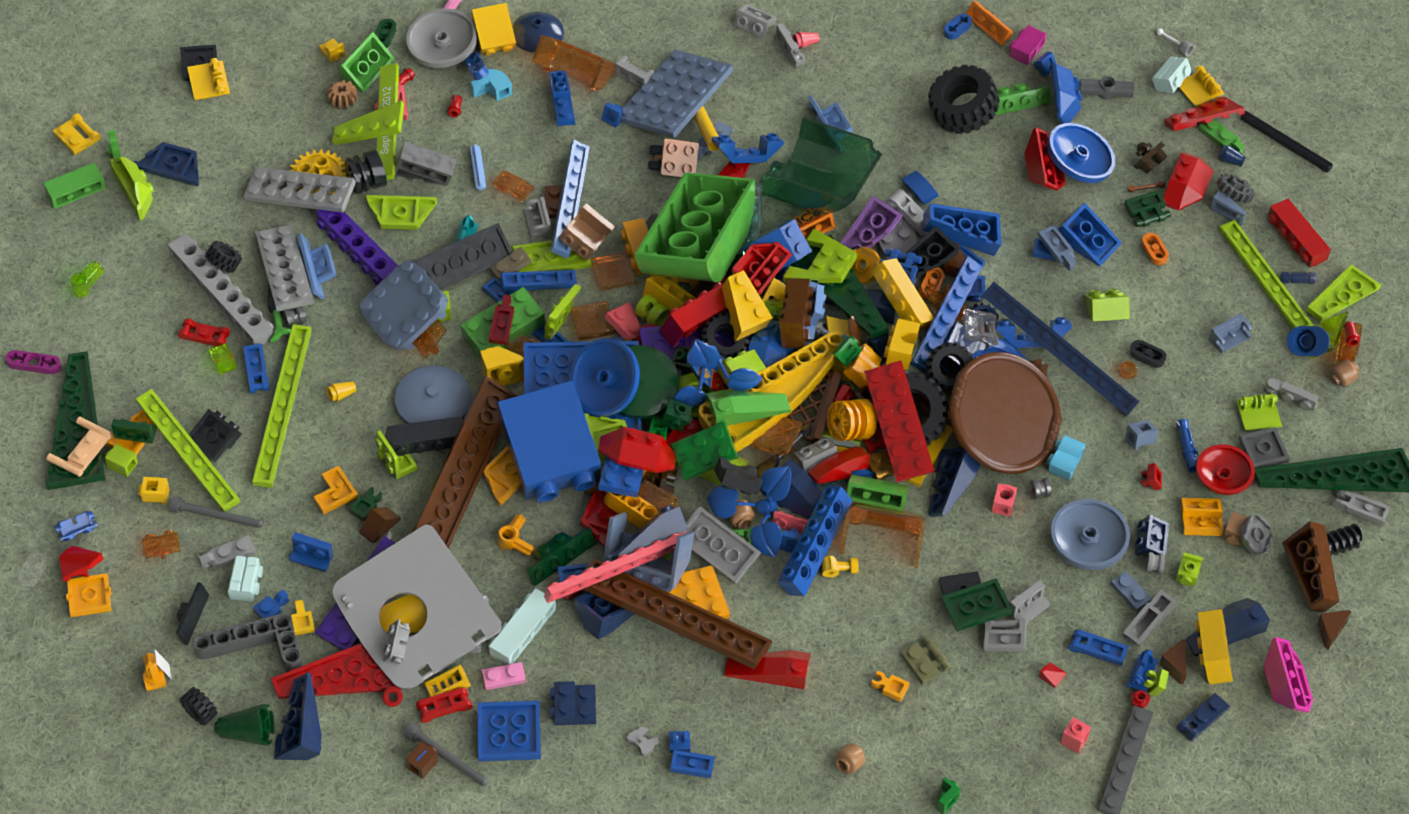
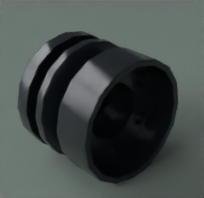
[344,149,387,195]

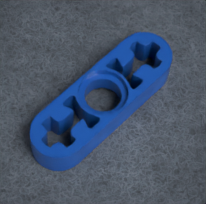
[465,52,489,80]

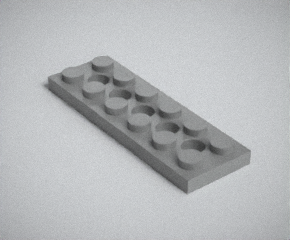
[243,167,356,213]
[255,224,314,312]

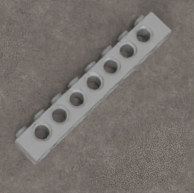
[168,234,274,345]

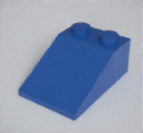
[1057,203,1122,266]
[742,219,812,270]

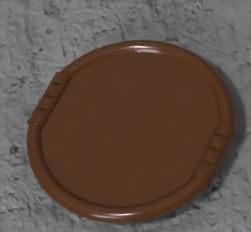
[948,352,1062,474]

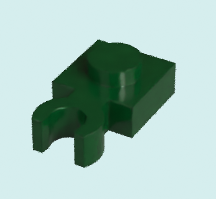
[349,487,382,521]

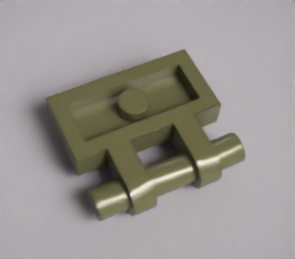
[900,636,951,685]

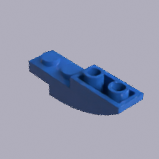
[549,71,575,126]

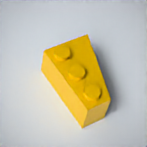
[722,270,773,341]
[1195,609,1233,684]

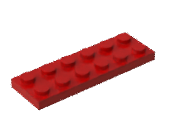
[864,360,935,483]

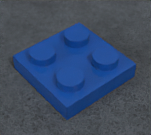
[598,456,644,498]

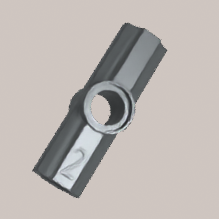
[1079,76,1134,100]

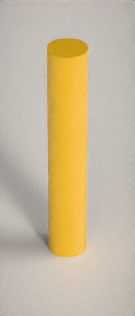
[693,106,719,151]

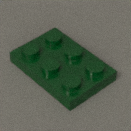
[941,578,1013,632]

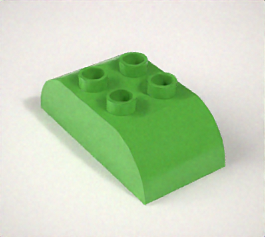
[635,172,755,282]

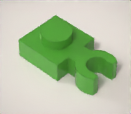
[107,130,121,158]

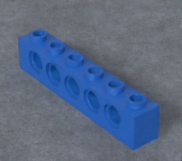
[777,486,853,596]

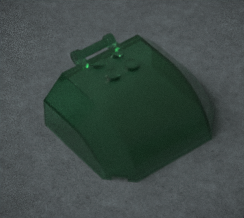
[758,117,882,214]

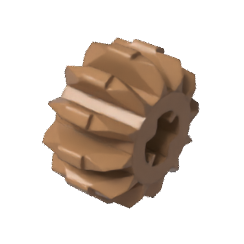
[327,80,357,110]

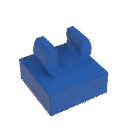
[1034,51,1056,77]
[601,102,623,128]
[780,528,801,553]
[669,731,690,753]

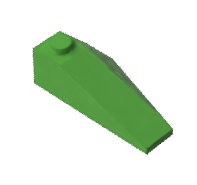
[706,390,791,426]

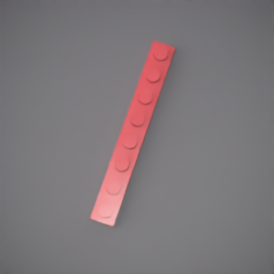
[544,532,686,603]

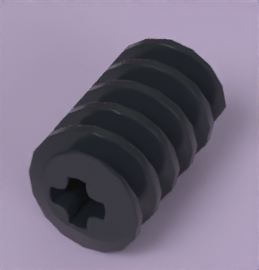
[1326,523,1363,556]

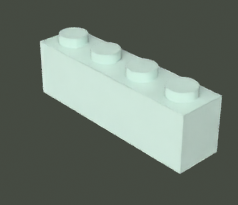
[488,588,556,665]

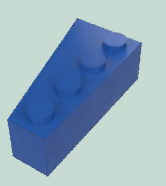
[923,203,1002,256]

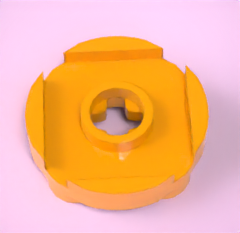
[851,247,881,284]

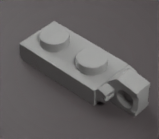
[775,23,806,67]
[199,535,256,568]

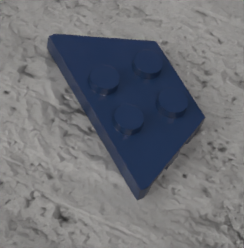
[134,142,199,187]

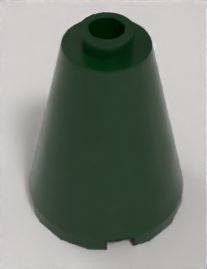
[214,704,275,746]

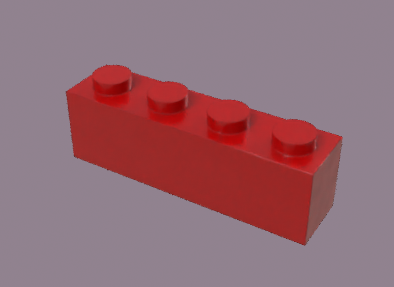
[1267,198,1331,268]

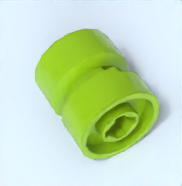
[635,294,670,327]

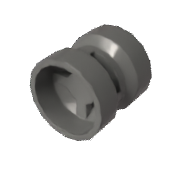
[282,306,307,327]

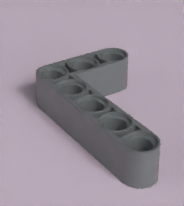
[193,614,302,672]

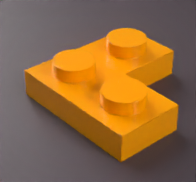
[313,466,358,515]

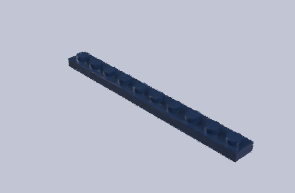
[982,281,1140,416]

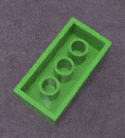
[461,287,546,360]

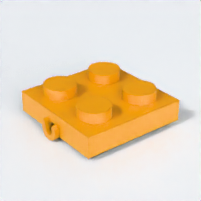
[66,573,112,617]

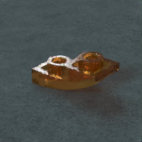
[492,170,535,202]

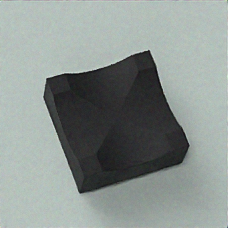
[714,456,763,495]

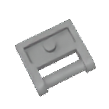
[984,618,1027,651]

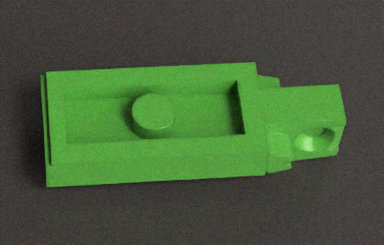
[1198,118,1245,153]

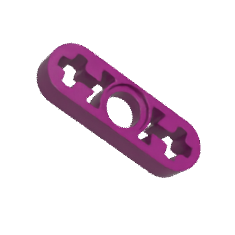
[6,350,61,374]

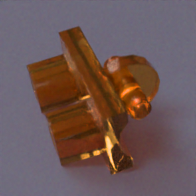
[142,530,181,559]

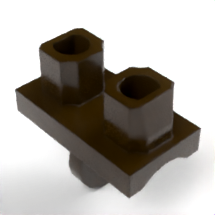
[1134,141,1168,174]
[644,470,677,500]

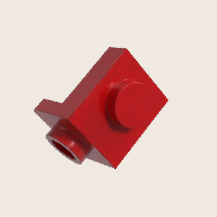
[833,384,855,403]

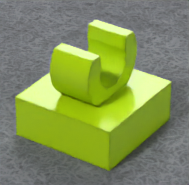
[1143,669,1169,696]

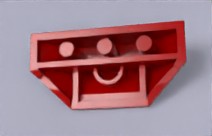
[1024,127,1066,191]
[1163,152,1214,211]
[731,242,792,295]
[598,427,676,473]

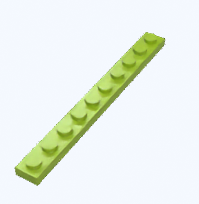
[252,325,312,488]

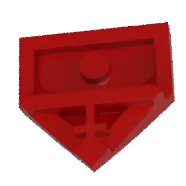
[59,546,103,582]

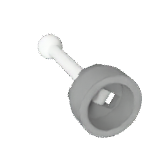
[1156,29,1194,56]

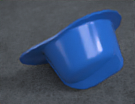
[1287,326,1330,356]

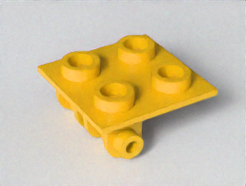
[187,58,230,100]
[1178,65,1224,107]

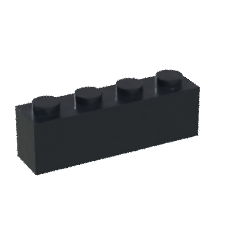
[385,416,463,456]

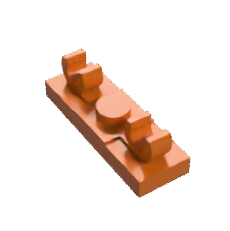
[966,1,1013,46]

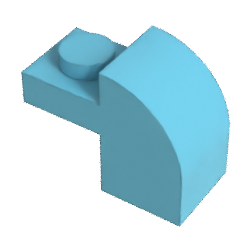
[470,69,512,101]

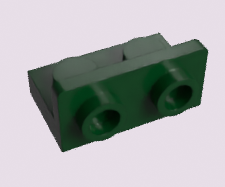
[111,419,157,444]

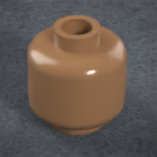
[1330,359,1360,387]
[729,499,755,529]
[835,743,866,774]

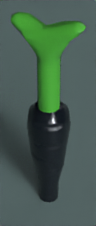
[267,278,291,343]

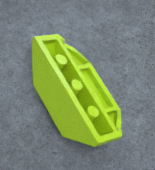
[109,156,154,221]

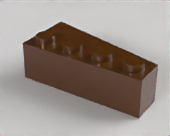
[779,279,814,348]

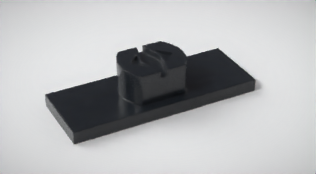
[176,582,209,645]

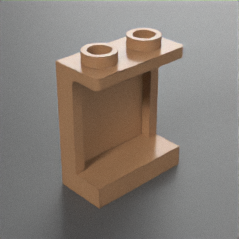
[558,204,615,261]

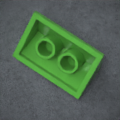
[340,32,395,93]

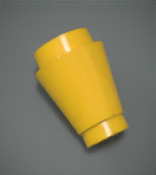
[326,381,357,402]

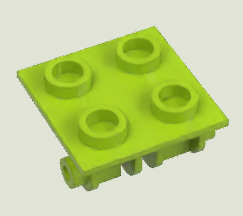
[1236,393,1282,431]

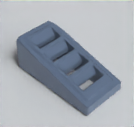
[1210,190,1246,226]

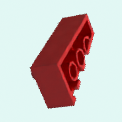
[659,282,729,348]

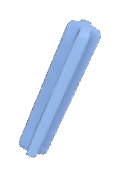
[470,144,486,191]

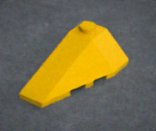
[379,594,427,634]

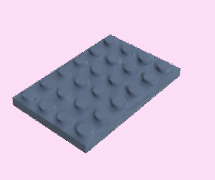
[621,49,733,138]

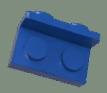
[289,532,333,572]

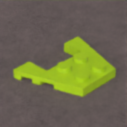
[783,229,857,283]

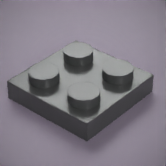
[1238,427,1290,468]

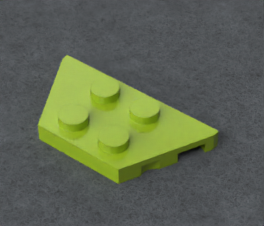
[366,195,437,230]
[544,284,582,341]
[584,413,627,475]

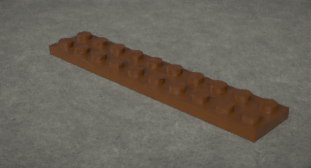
[412,375,517,549]
[581,558,772,669]

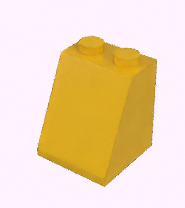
[471,3,516,56]

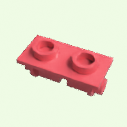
[772,510,809,535]

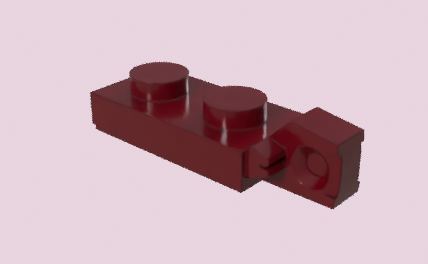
[489,295,515,346]

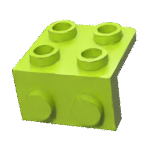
[375,430,417,479]

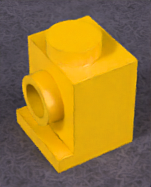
[138,477,169,505]

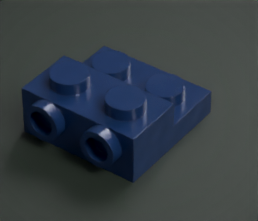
[550,681,596,725]

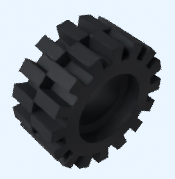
[205,241,242,273]
[179,687,218,726]

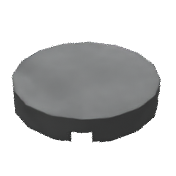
[1241,515,1272,554]

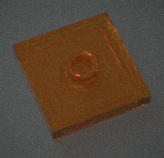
[591,252,636,292]
[571,301,616,341]

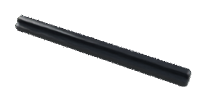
[1240,111,1333,172]

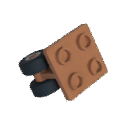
[648,139,699,178]

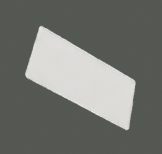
[155,650,171,679]

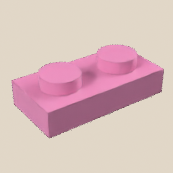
[482,662,526,690]

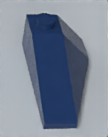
[928,447,980,517]

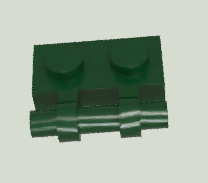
[1124,190,1171,227]

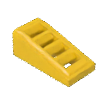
[424,665,471,697]

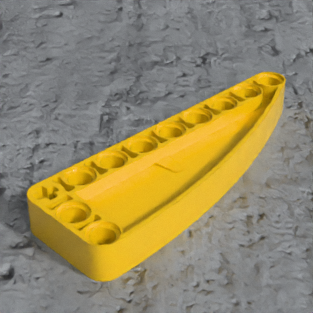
[698,331,843,452]

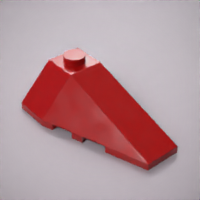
[724,650,811,689]

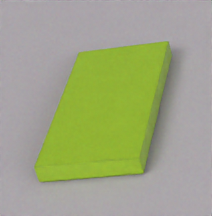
[512,240,592,272]

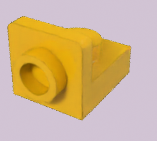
[319,38,346,63]

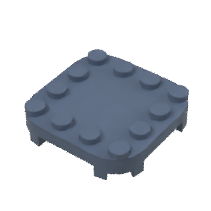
[360,260,448,351]

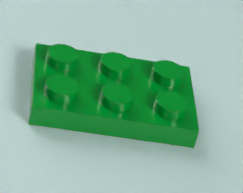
[672,422,739,481]

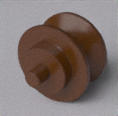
[1030,358,1048,376]

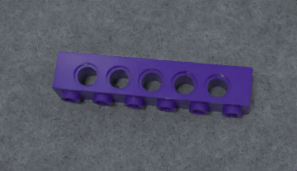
[316,210,398,286]

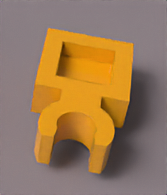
[871,671,910,702]

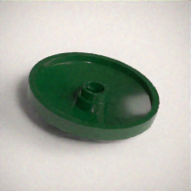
[619,345,679,419]

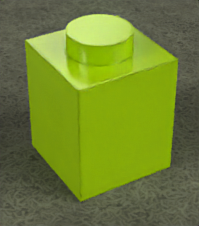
[105,444,138,477]

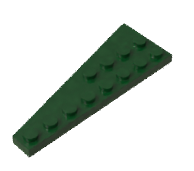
[790,234,889,339]
[46,351,106,490]
[1254,448,1409,493]

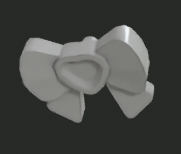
[627,727,658,757]

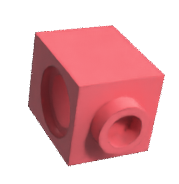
[992,483,1017,517]
[1060,717,1091,753]

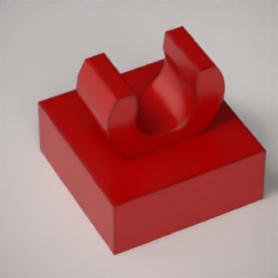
[1141,463,1162,490]

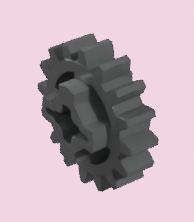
[1216,173,1255,204]

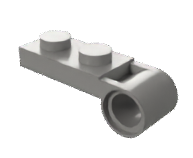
[884,189,928,238]

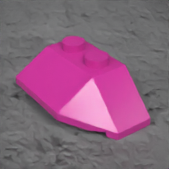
[1264,637,1313,713]

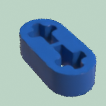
[944,14,972,40]

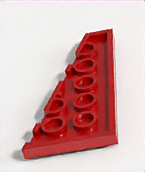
[271,643,403,699]

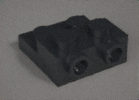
[189,409,242,463]

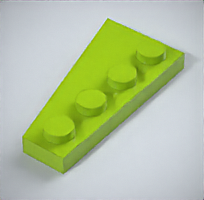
[332,100,405,145]
[1306,264,1381,321]

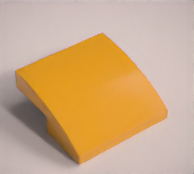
[1181,498,1224,536]

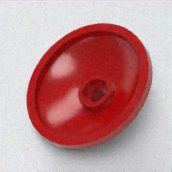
[1196,444,1255,495]

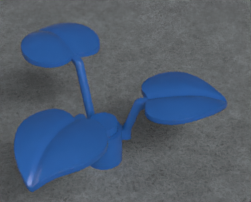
[674,339,762,407]
[707,466,791,557]

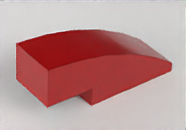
[808,446,870,484]

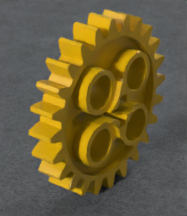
[289,149,347,196]

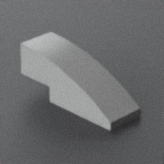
[1123,590,1177,645]

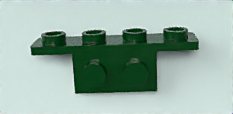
[526,527,596,586]

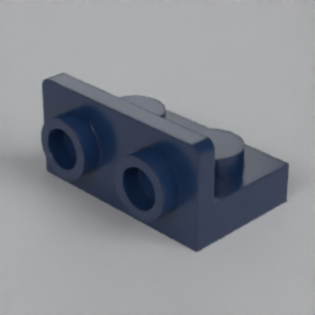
[1135,515,1169,556]

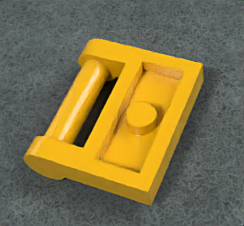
[53,113,101,155]

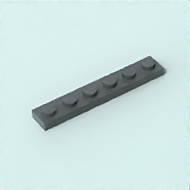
[1098,706,1153,814]

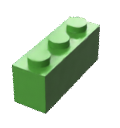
[43,163,106,209]
[847,474,909,512]

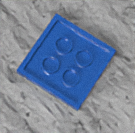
[478,701,541,761]

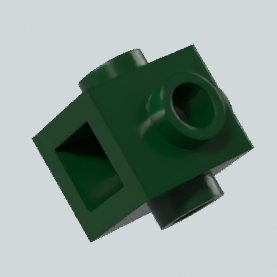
[660,398,693,432]

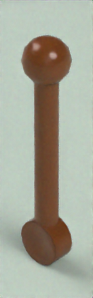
[1128,181,1165,192]

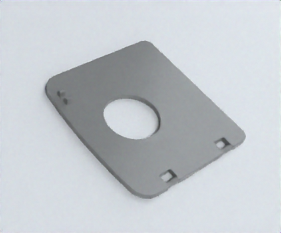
[333,525,502,690]

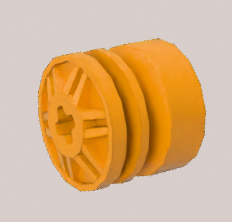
[827,399,877,441]

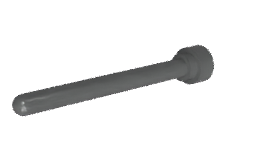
[169,496,263,528]
[404,722,488,786]

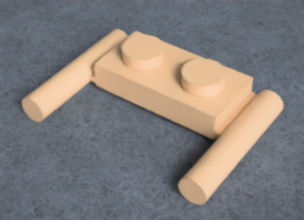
[46,417,113,477]

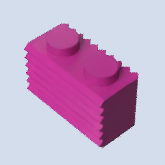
[1009,25,1047,65]

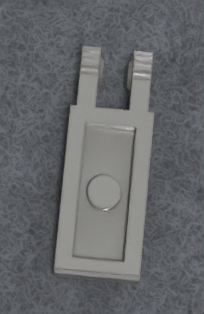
[1265,378,1319,411]
[1332,490,1390,526]

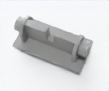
[383,619,410,664]

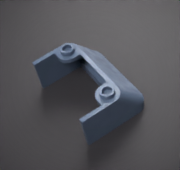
[603,512,694,592]

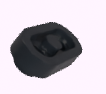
[1129,340,1166,368]

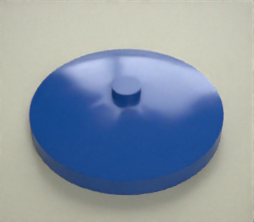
[1047,123,1115,183]
[570,338,640,416]

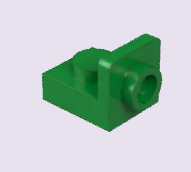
[832,334,862,367]
[937,777,961,814]

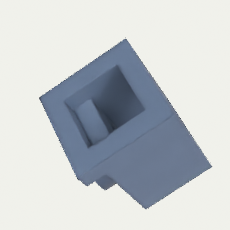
[1126,420,1158,450]

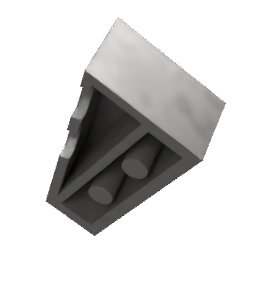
[395,142,457,186]

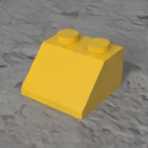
[480,346,524,386]

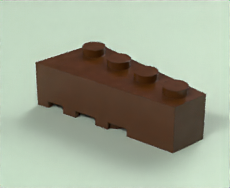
[1282,521,1339,612]

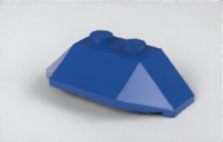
[1049,63,1083,124]
[748,320,794,368]

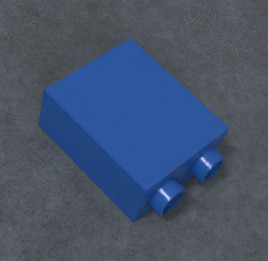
[498,380,601,503]

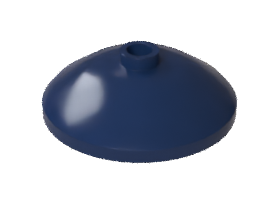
[512,12,564,53]

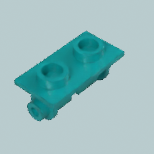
[454,215,479,243]

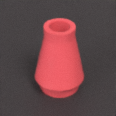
[792,32,820,49]

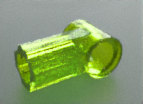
[71,261,105,298]

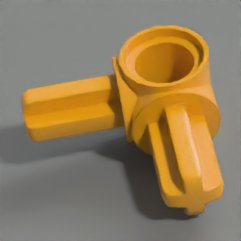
[497,514,534,556]
[142,653,167,692]

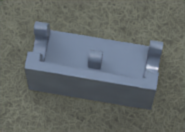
[1209,313,1252,353]

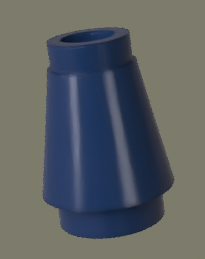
[1218,145,1246,166]

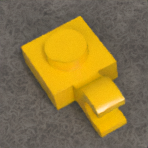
[291,599,315,636]

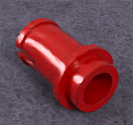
[398,68,415,85]
[447,95,462,118]
[1343,322,1361,346]

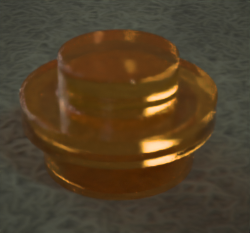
[1119,361,1138,379]

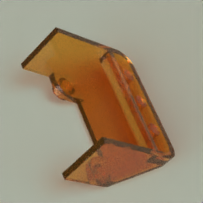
[532,35,616,91]
[840,503,926,568]

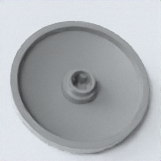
[406,9,477,68]

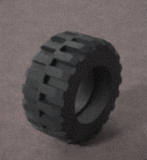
[928,65,1000,134]
[877,373,949,446]

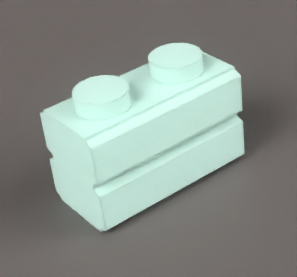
[1152,56,1191,94]
[228,556,263,602]

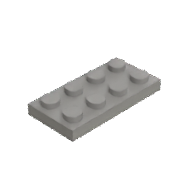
[678,506,761,584]

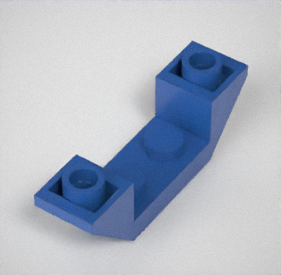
[711,133,784,163]
[994,317,1072,348]

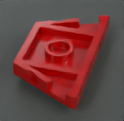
[580,491,618,547]

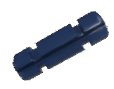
[1280,272,1317,283]

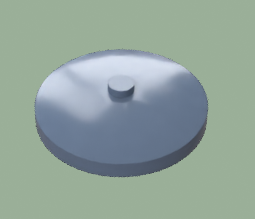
[395,366,472,424]
[1050,499,1130,570]

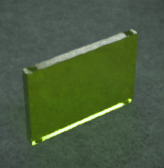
[1309,311,1349,359]

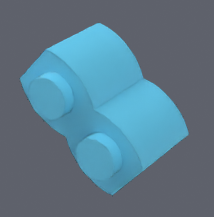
[1047,435,1086,480]

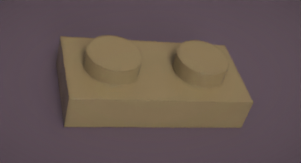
[491,247,532,281]

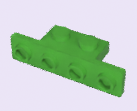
[995,83,1051,115]

